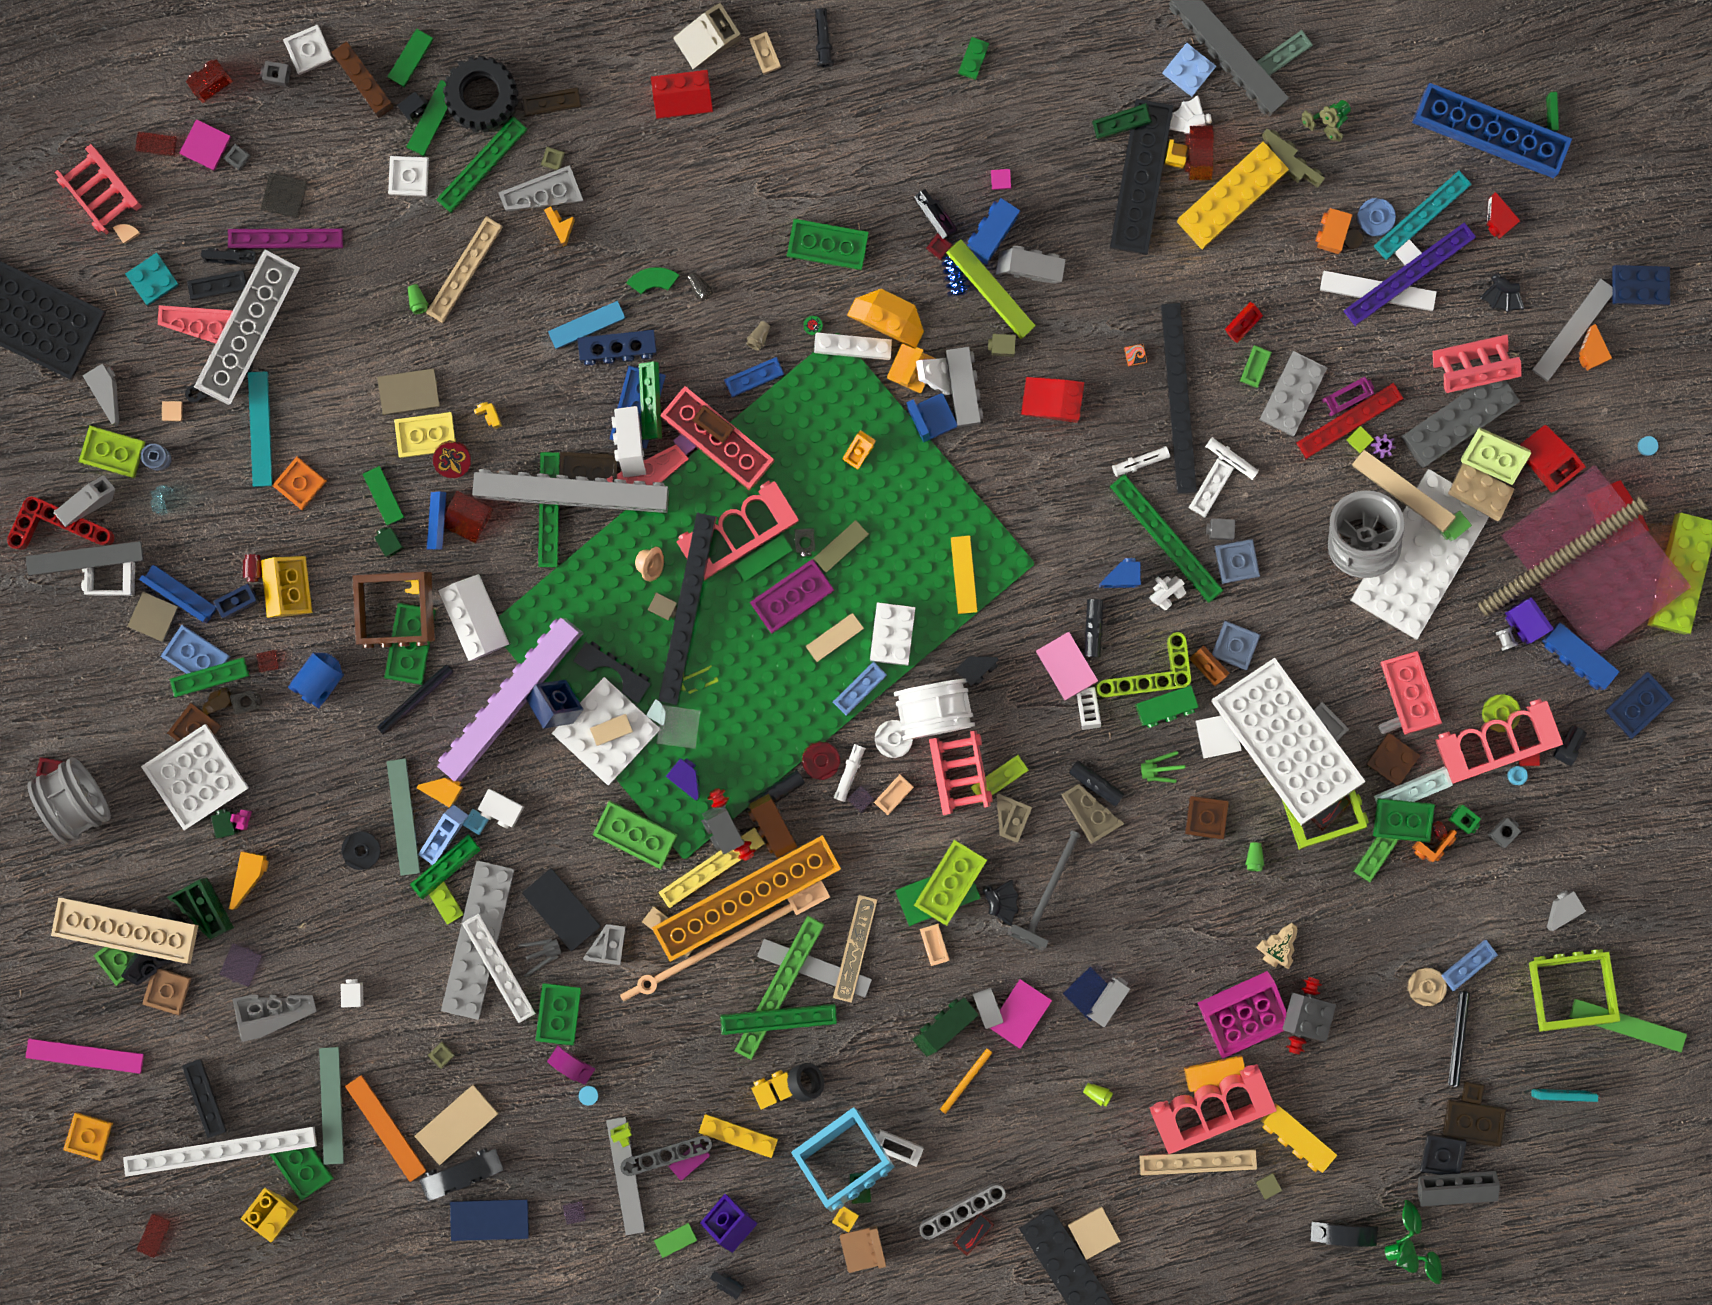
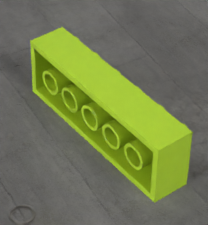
[1648,513,1712,635]

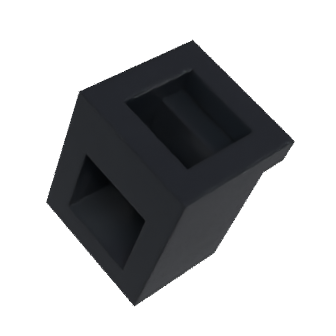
[397,92,428,124]

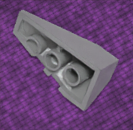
[233,995,316,1042]

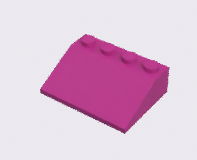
[1198,971,1287,1059]

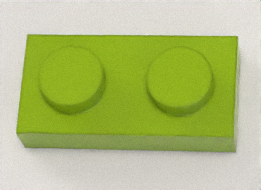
[429,882,464,925]

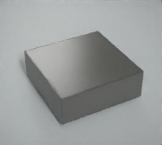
[224,144,251,171]

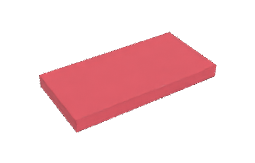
[1381,651,1442,735]

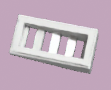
[1077,687,1101,730]

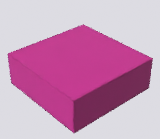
[991,169,1011,190]

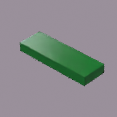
[387,29,434,88]
[362,466,405,526]
[734,534,793,582]

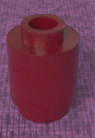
[243,554,262,582]

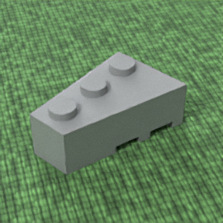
[996,246,1066,284]

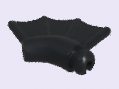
[1480,272,1525,313]
[983,880,1019,926]

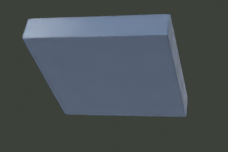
[1215,539,1260,584]
[1212,621,1261,670]

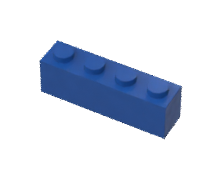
[1542,623,1619,690]

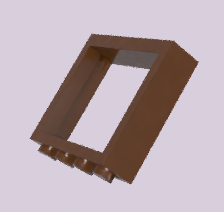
[352,572,435,648]

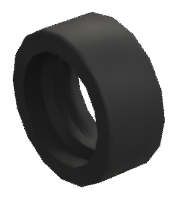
[787,1063,824,1101]

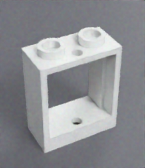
[81,562,135,596]

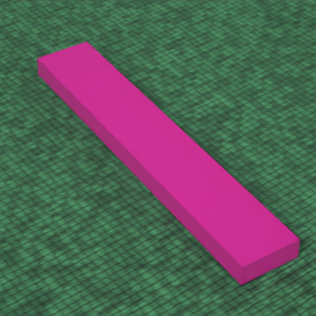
[26,1038,144,1074]

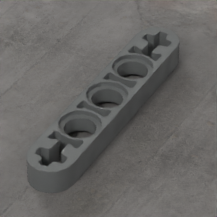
[620,1135,712,1176]

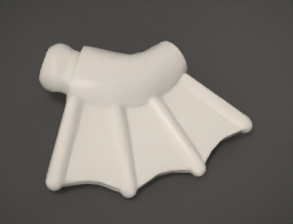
[1169,96,1212,136]

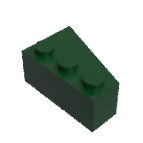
[167,877,234,940]
[912,998,979,1057]

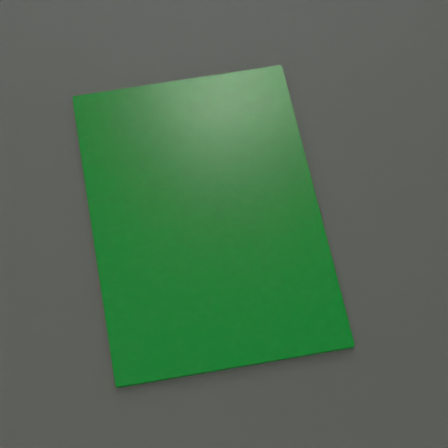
[498,333,1034,859]

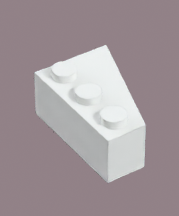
[612,406,646,478]

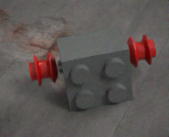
[701,788,756,861]
[1282,977,1336,1055]

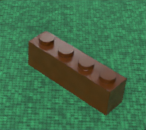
[331,41,394,118]

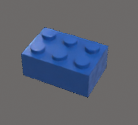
[967,198,1020,265]

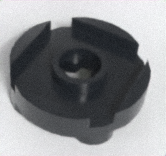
[341,831,381,870]

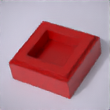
[1519,747,1540,766]

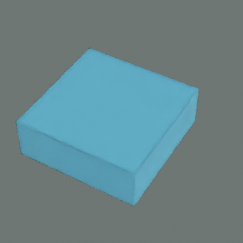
[463,809,489,835]

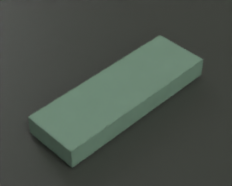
[1257,30,1313,76]

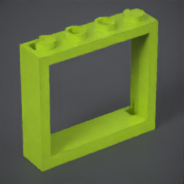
[1281,790,1369,850]
[1529,949,1620,1032]

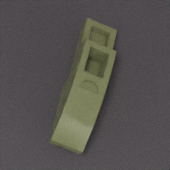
[1262,128,1325,188]

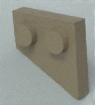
[996,793,1032,843]

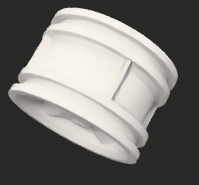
[894,679,975,740]

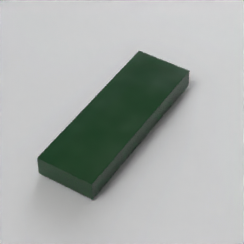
[1092,103,1152,140]

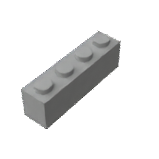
[946,347,983,428]

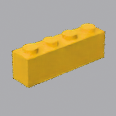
[1261,1103,1337,1173]

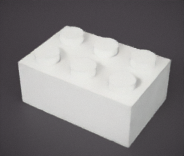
[870,603,915,666]

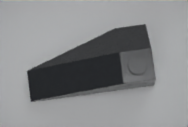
[121,908,200,986]

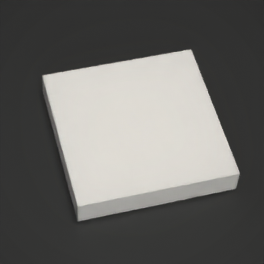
[283,25,334,75]
[388,156,429,196]
[1196,716,1242,758]

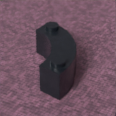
[419,1148,504,1201]

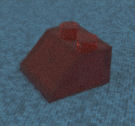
[186,59,233,103]
[444,491,493,544]

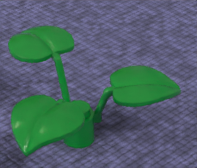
[1385,1200,1442,1284]

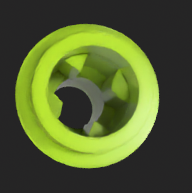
[1083,1083,1113,1107]

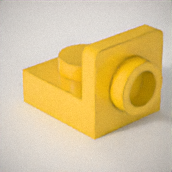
[474,402,502,429]

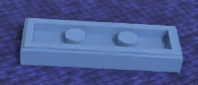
[833,661,887,715]
[1441,940,1498,991]

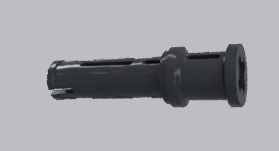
[815,8,834,68]

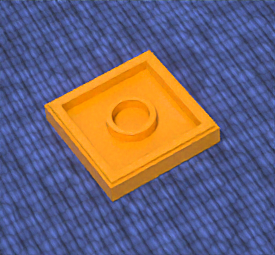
[63,1112,113,1161]

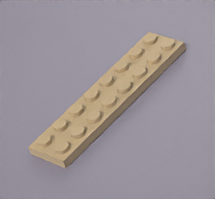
[51,898,198,964]

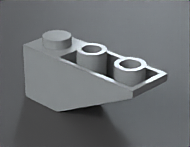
[54,475,115,527]

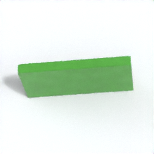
[593,800,679,869]

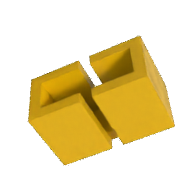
[751,1070,792,1110]

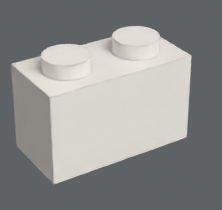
[478,789,524,829]

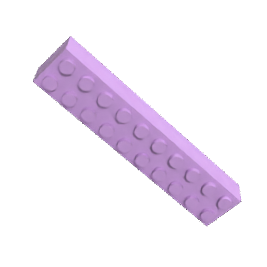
[437,618,583,781]

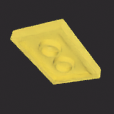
[394,412,456,458]

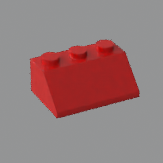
[651,70,713,119]

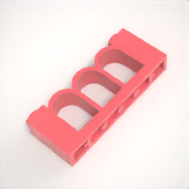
[677,481,799,580]
[1435,698,1563,784]
[1149,1064,1277,1154]

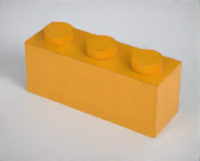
[1184,1055,1245,1094]

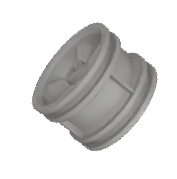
[1328,491,1405,578]
[27,757,111,845]

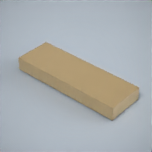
[806,613,864,662]

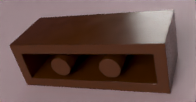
[748,794,797,858]

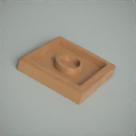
[142,968,192,1015]

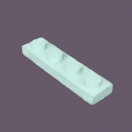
[1374,766,1453,803]

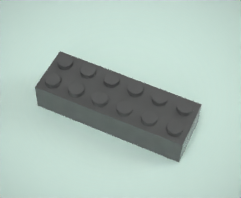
[1400,380,1520,468]

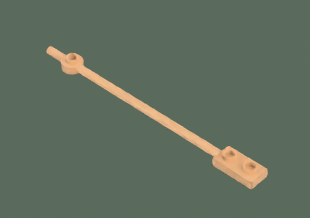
[620,880,830,1002]

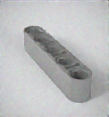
[919,1183,1006,1239]

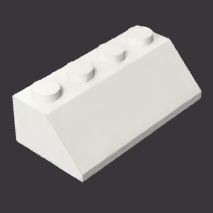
[438,574,509,661]

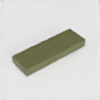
[813,520,869,573]

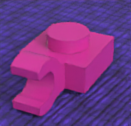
[230,809,252,830]

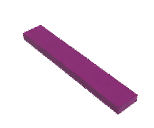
[228,229,343,249]

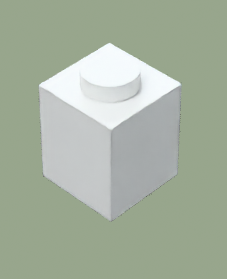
[341,979,364,1007]

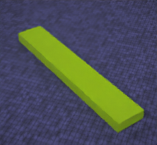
[946,239,1035,339]

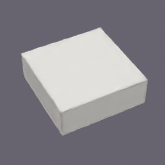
[1394,240,1422,265]

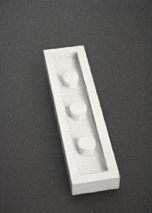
[814,333,892,360]

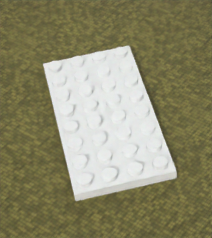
[1350,469,1489,639]
[1211,658,1365,826]

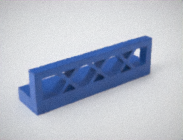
[139,565,217,623]

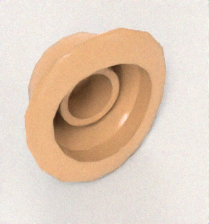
[635,546,664,582]

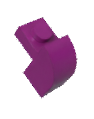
[547,1045,595,1085]

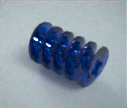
[941,256,970,297]

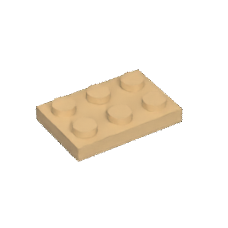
[1448,463,1514,521]

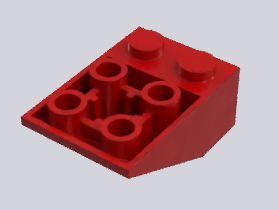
[1520,424,1586,493]

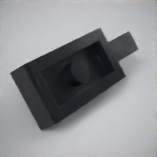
[914,189,958,239]
[201,248,257,265]

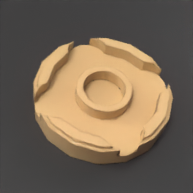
[1408,968,1447,1006]

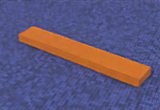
[345,1075,427,1182]

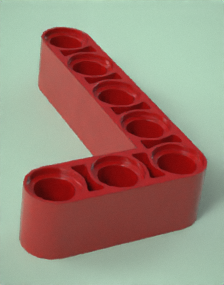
[7,496,115,550]

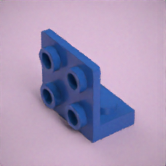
[906,393,957,442]

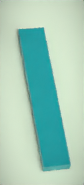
[1373,170,1472,260]
[248,371,273,487]

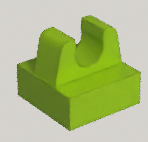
[610,1122,632,1148]

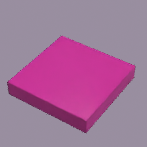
[179,119,231,171]

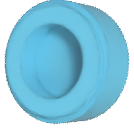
[1638,436,1658,456]
[1507,766,1528,785]
[579,1086,599,1106]

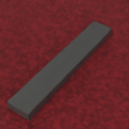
[26,541,144,576]

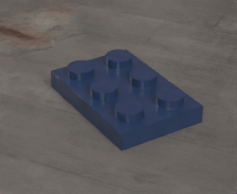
[1612,265,1670,306]
[1604,672,1674,739]

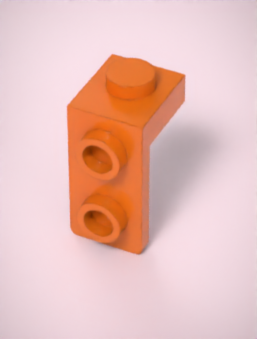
[1412,830,1457,862]

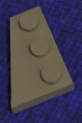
[1061,784,1124,844]

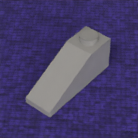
[82,364,120,427]

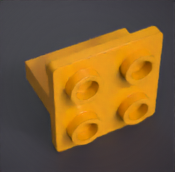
[887,344,936,393]

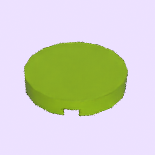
[1482,694,1521,732]

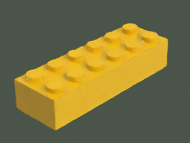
[1177,142,1289,250]

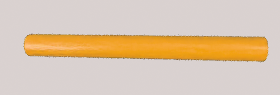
[940,1048,993,1114]

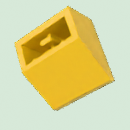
[241,1188,299,1242]

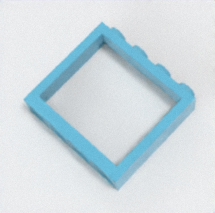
[791,1107,895,1212]

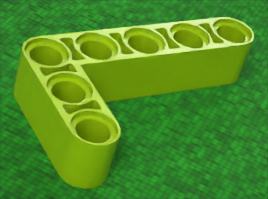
[1096,632,1191,698]

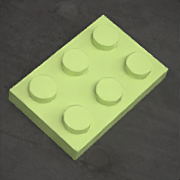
[1461,427,1531,485]

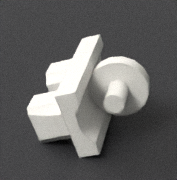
[1149,576,1186,610]

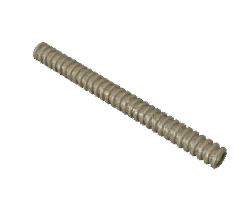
[1478,497,1649,617]

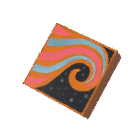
[1124,344,1147,367]

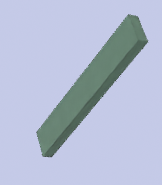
[387,759,420,876]
[319,1047,344,1165]

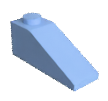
[418,804,469,865]

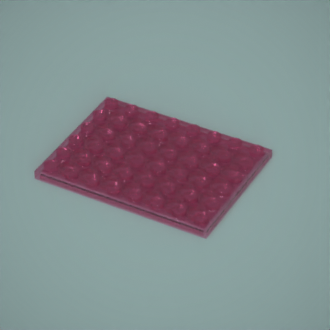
[1501,465,1691,655]

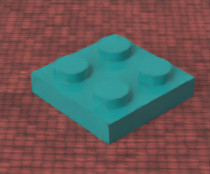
[125,252,179,306]

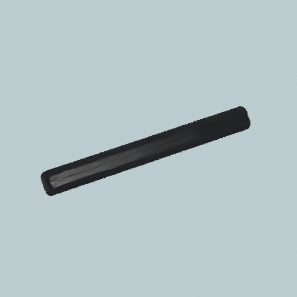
[377,664,453,734]
[1448,991,1470,1087]

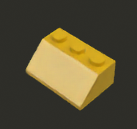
[261,556,312,618]

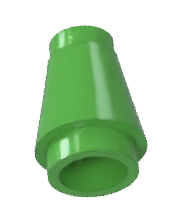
[407,284,428,314]
[1245,843,1265,871]

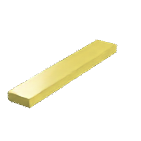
[659,828,765,908]

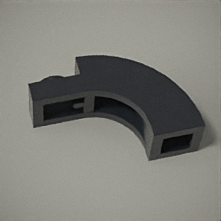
[1311,1221,1378,1247]

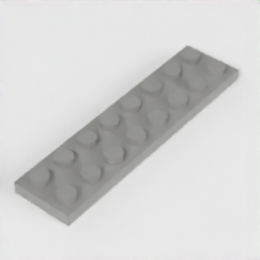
[441,860,515,1020]

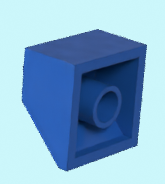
[1099,558,1141,588]

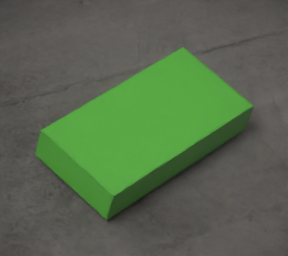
[1240,345,1272,388]
[654,1223,697,1258]

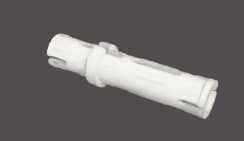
[1205,437,1259,480]
[1112,446,1170,477]
[834,744,866,802]

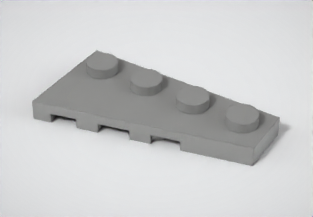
[499,165,584,212]

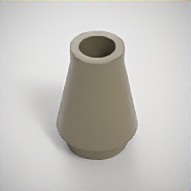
[746,321,771,351]

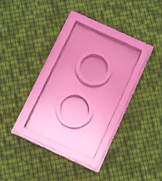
[1036,632,1098,701]

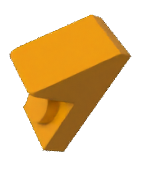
[544,207,575,247]
[842,430,876,470]

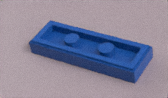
[724,357,784,398]
[427,492,446,550]

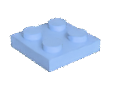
[1162,43,1216,97]

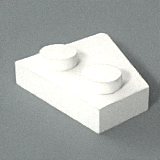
[916,358,952,395]

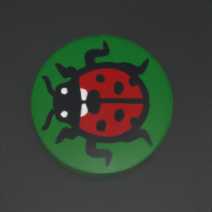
[804,316,823,336]

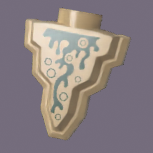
[1256,923,1297,969]

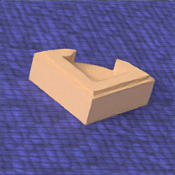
[113,224,141,244]

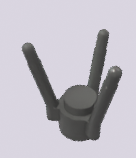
[518,938,562,977]

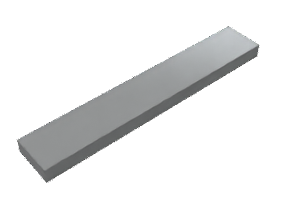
[1532,279,1613,381]
[757,939,872,997]
[606,1116,645,1235]

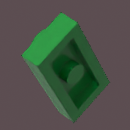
[958,37,989,80]

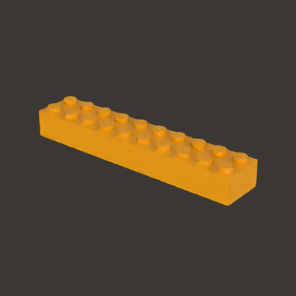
[652,835,841,962]

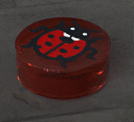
[1432,821,1448,841]

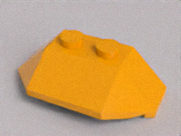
[847,289,924,349]

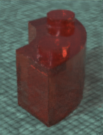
[1185,126,1214,180]

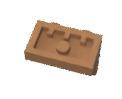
[840,1226,886,1273]

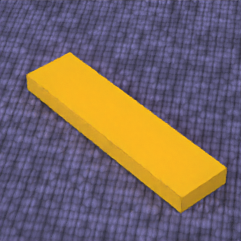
[951,536,977,614]

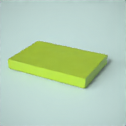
[78,425,146,478]

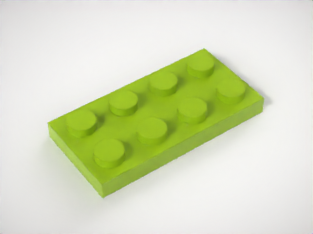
[914,840,987,926]

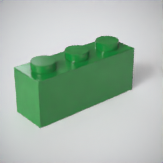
[1135,685,1198,728]

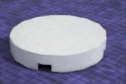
[875,720,913,758]

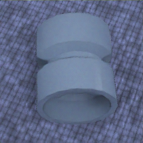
[141,444,171,471]

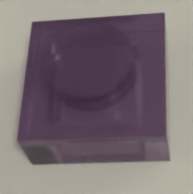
[563,1201,586,1225]

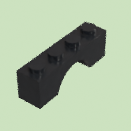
[574,641,652,703]

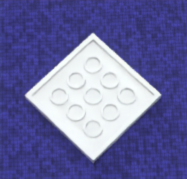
[552,677,661,786]
[141,724,249,830]

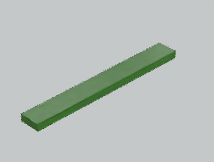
[735,915,825,1060]

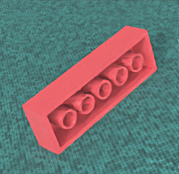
[660,386,774,491]

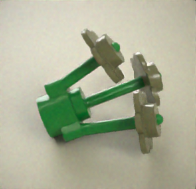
[1302,100,1351,142]

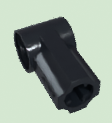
[1553,725,1587,766]

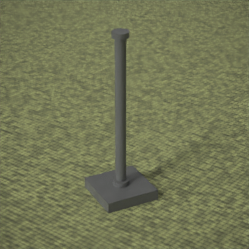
[1007,830,1081,951]

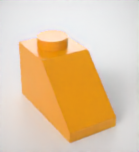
[417,778,463,808]

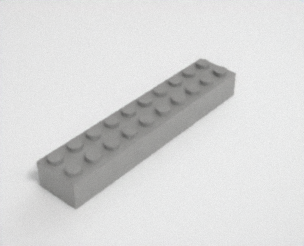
[472,469,669,513]

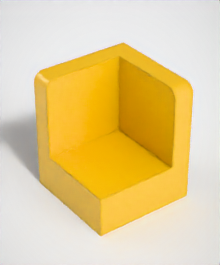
[1164,139,1187,169]

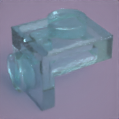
[150,485,174,515]

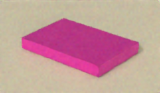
[990,979,1052,1049]

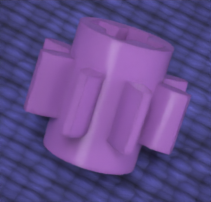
[1371,434,1396,459]

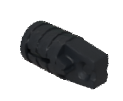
[710,1271,745,1300]

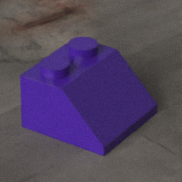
[1505,597,1554,644]
[666,758,700,801]
[700,1194,758,1253]

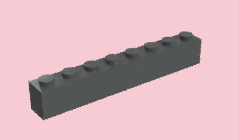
[1169,0,1289,117]

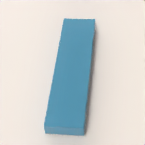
[548,301,625,350]

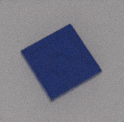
[1063,967,1108,1021]

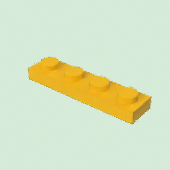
[699,1114,778,1158]

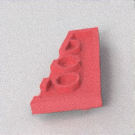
[158,305,232,343]
[607,445,689,485]

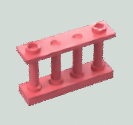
[55,144,142,235]
[1433,335,1521,393]
[929,731,993,815]

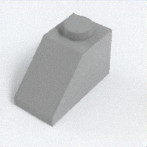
[1547,890,1586,931]

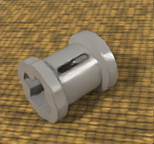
[1496,627,1518,651]

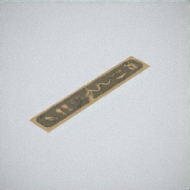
[833,895,877,1003]

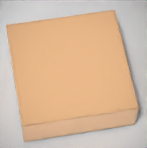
[162,401,183,421]

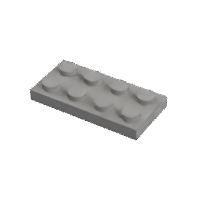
[1259,351,1327,436]

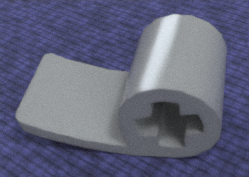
[973,987,1003,1029]

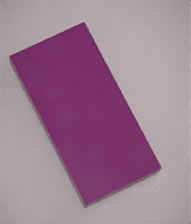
[750,559,835,634]

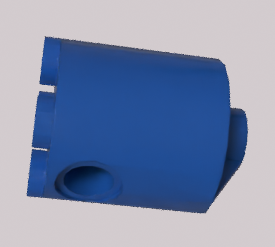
[288,652,344,708]

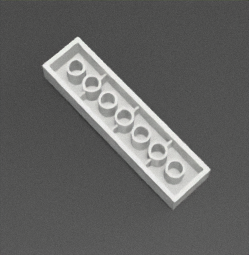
[194,250,300,405]

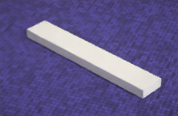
[1320,271,1436,311]
[462,913,536,1023]

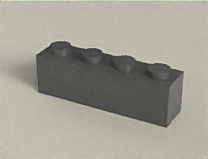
[1417,1171,1500,1207]

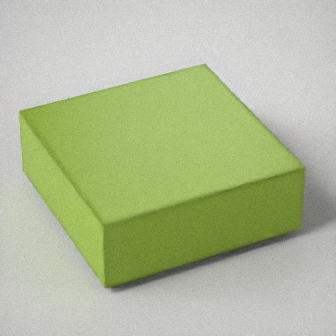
[1346,426,1374,453]

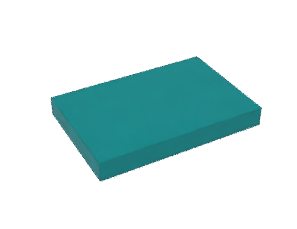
[1531,1089,1598,1102]

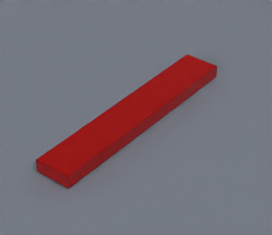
[1296,383,1404,459]

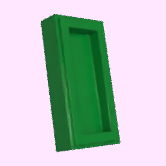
[1546,92,1559,132]

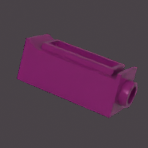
[1322,377,1374,417]

